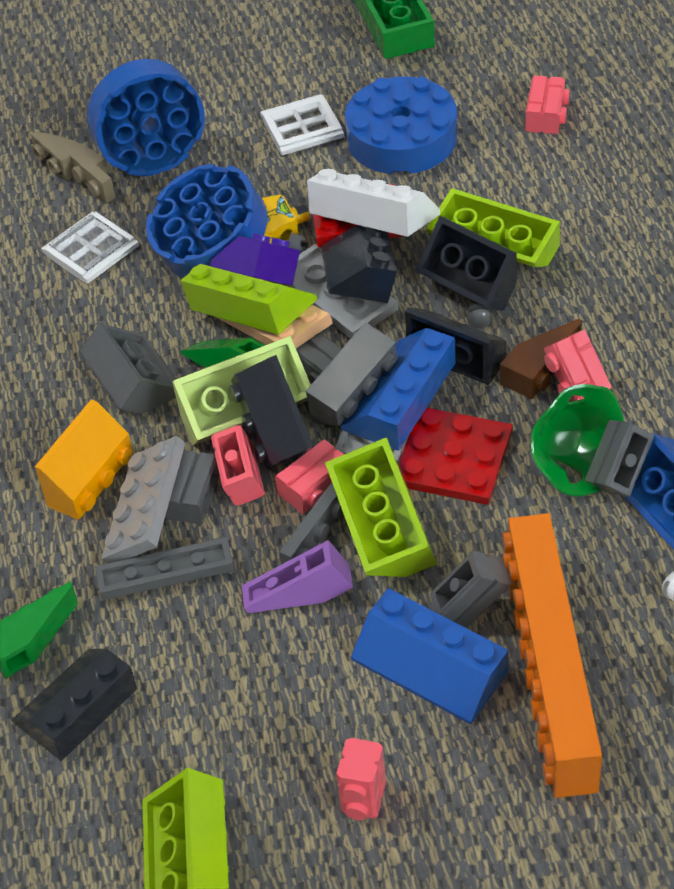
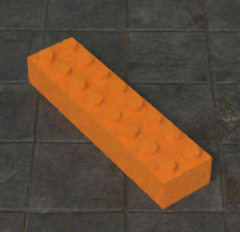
[502,513,602,798]

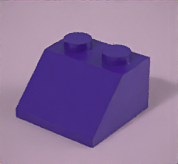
[210,233,301,285]

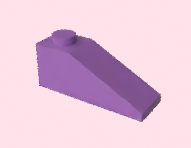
[242,540,353,613]

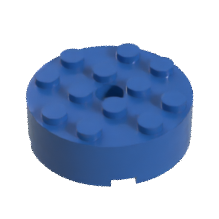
[87,59,205,176]
[345,77,457,174]
[146,164,268,278]

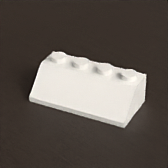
[307,169,440,237]

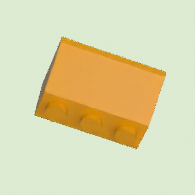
[35,399,133,520]

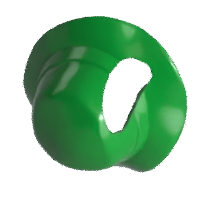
[530,384,625,497]

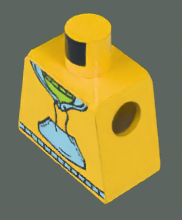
[262,195,310,243]

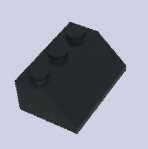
[415,216,517,311]
[321,225,397,303]
[405,307,506,385]
[229,355,314,469]
[12,648,137,761]

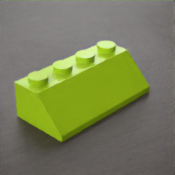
[426,188,560,267]
[180,264,318,335]
[325,438,437,577]
[142,767,229,889]

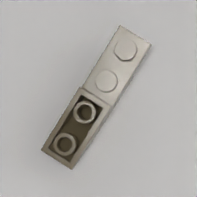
[31,132,116,203]

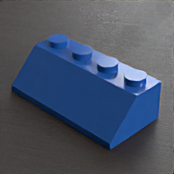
[341,328,456,451]
[626,434,674,550]
[351,588,509,725]

